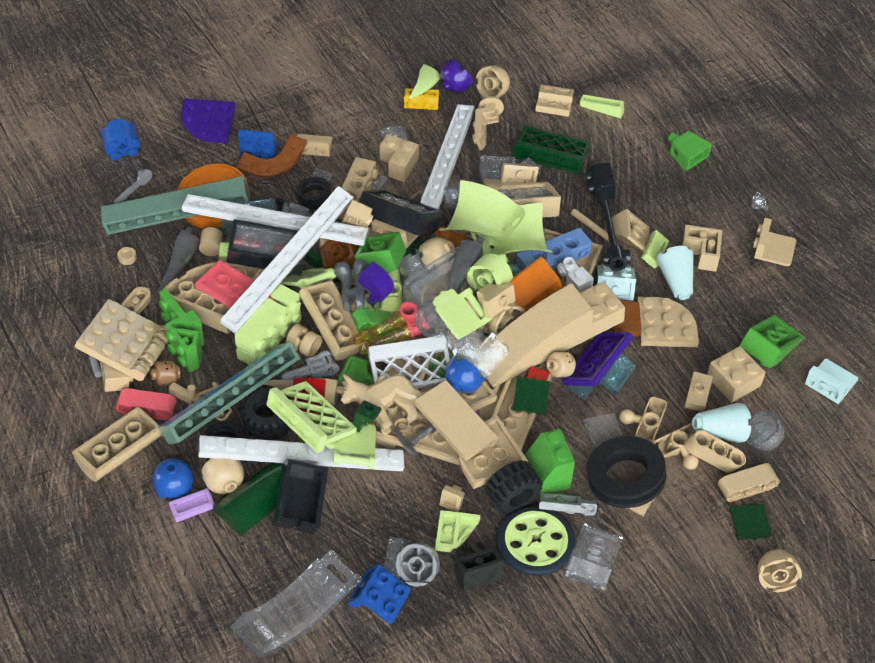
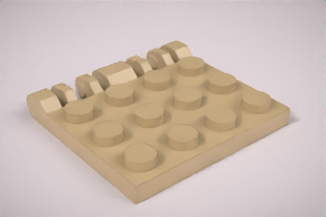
[75,299,168,381]

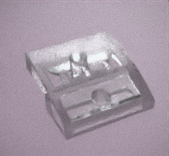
[480,156,515,184]

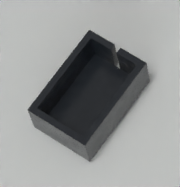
[272,459,328,534]

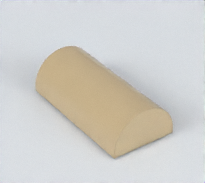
[299,280,368,361]
[72,407,162,482]

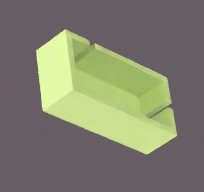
[235,284,302,365]

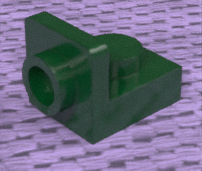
[353,400,382,433]

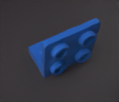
[238,129,278,159]
[347,564,411,624]

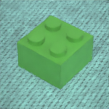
[355,232,406,273]

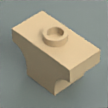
[477,283,516,319]
[684,372,713,412]

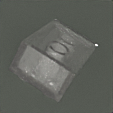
[564,523,623,591]

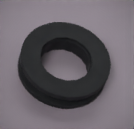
[587,436,666,508]

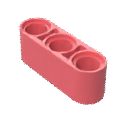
[115,388,177,420]

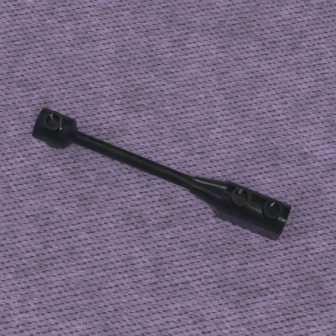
[586,163,631,271]

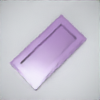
[168,488,215,522]

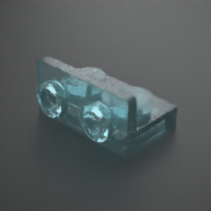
[599,353,637,395]

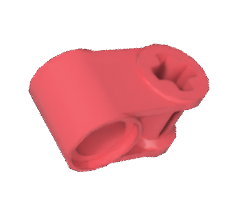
[399,302,429,340]

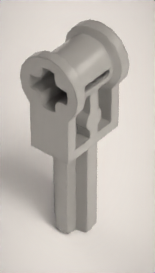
[281,350,339,380]

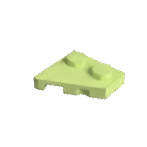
[435,510,480,552]

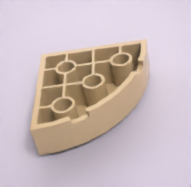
[163,261,265,334]

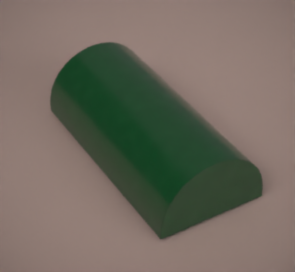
[213,462,284,537]

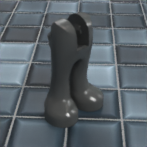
[334,260,369,311]

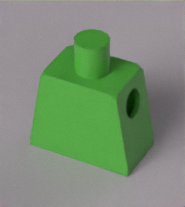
[668,131,712,171]

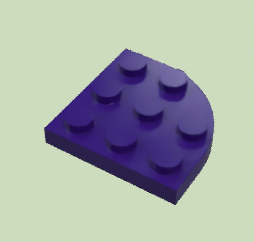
[181,98,236,143]

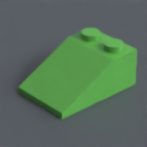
[739,315,805,368]

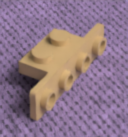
[483,163,555,189]

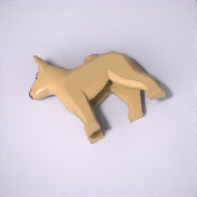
[340,374,425,436]

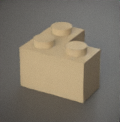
[380,134,419,182]
[682,225,722,272]

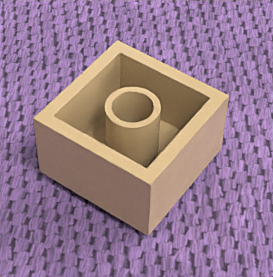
[707,346,766,403]

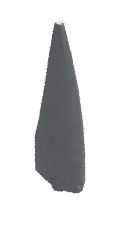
[157,227,200,294]
[448,236,485,294]

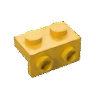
[404,88,439,110]

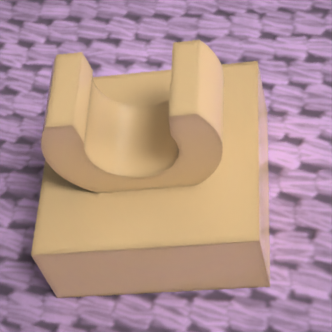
[439,485,465,512]

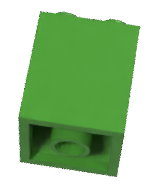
[524,429,575,497]

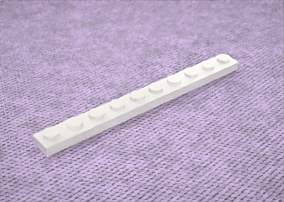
[420,104,475,209]
[220,186,353,334]
[182,194,368,246]
[199,435,404,471]

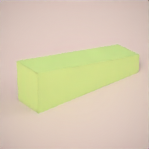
[580,94,624,118]

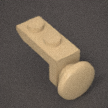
[472,97,504,150]

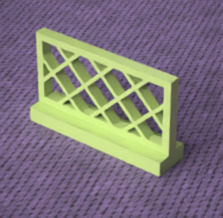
[266,381,357,453]

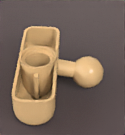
[619,397,667,443]
[653,423,699,470]

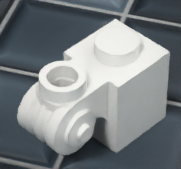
[557,257,594,293]

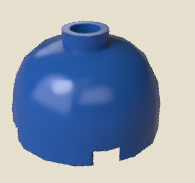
[445,356,485,394]
[152,458,194,500]

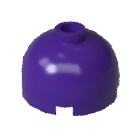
[440,59,473,93]

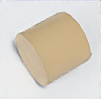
[199,227,223,256]

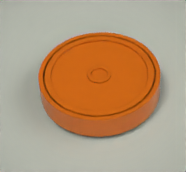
[177,164,250,229]

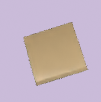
[535,84,574,117]

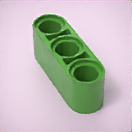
[352,308,404,339]

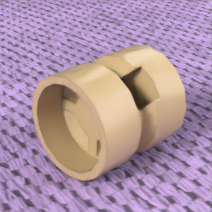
[286,324,322,358]

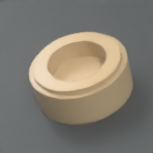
[117,247,137,265]

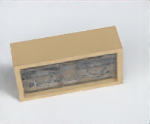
[487,182,561,218]

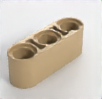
[685,430,746,473]
[718,463,780,502]

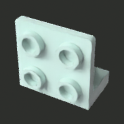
[597,263,636,301]
[805,359,858,404]

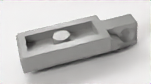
[539,492,597,516]

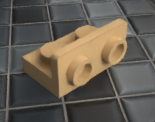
[297,134,332,157]

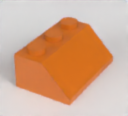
[510,257,564,313]

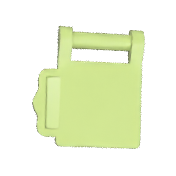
[279,268,336,289]
[432,288,494,339]
[324,422,376,469]

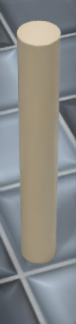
[571,209,610,243]

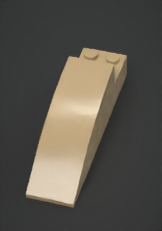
[472,281,625,388]

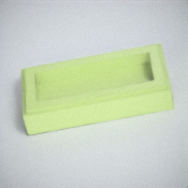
[641,230,669,268]

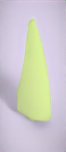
[409,64,441,99]

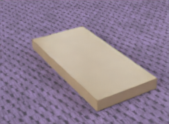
[414,380,498,462]

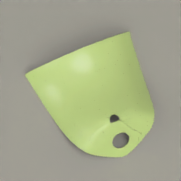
[439,181,526,239]
[470,203,553,255]

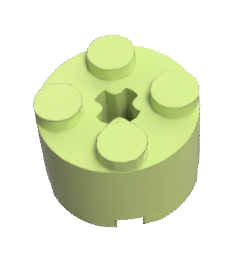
[467,253,513,291]

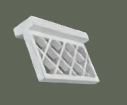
[368,335,450,388]

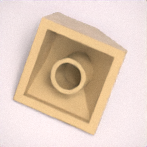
[612,209,650,252]

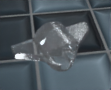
[751,192,769,211]

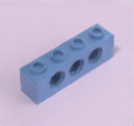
[515,228,592,272]

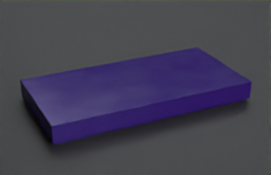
[562,332,633,387]

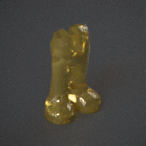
[353,310,412,355]

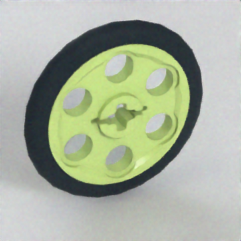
[496,506,576,576]

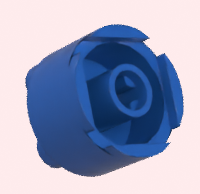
[101,119,140,160]

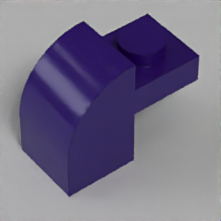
[359,261,394,307]

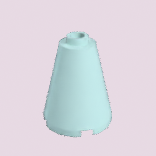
[656,246,693,300]
[692,403,751,443]

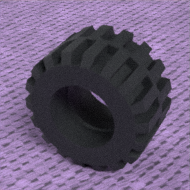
[241,388,291,441]
[485,460,543,514]

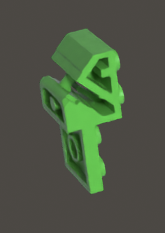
[159,289,204,373]

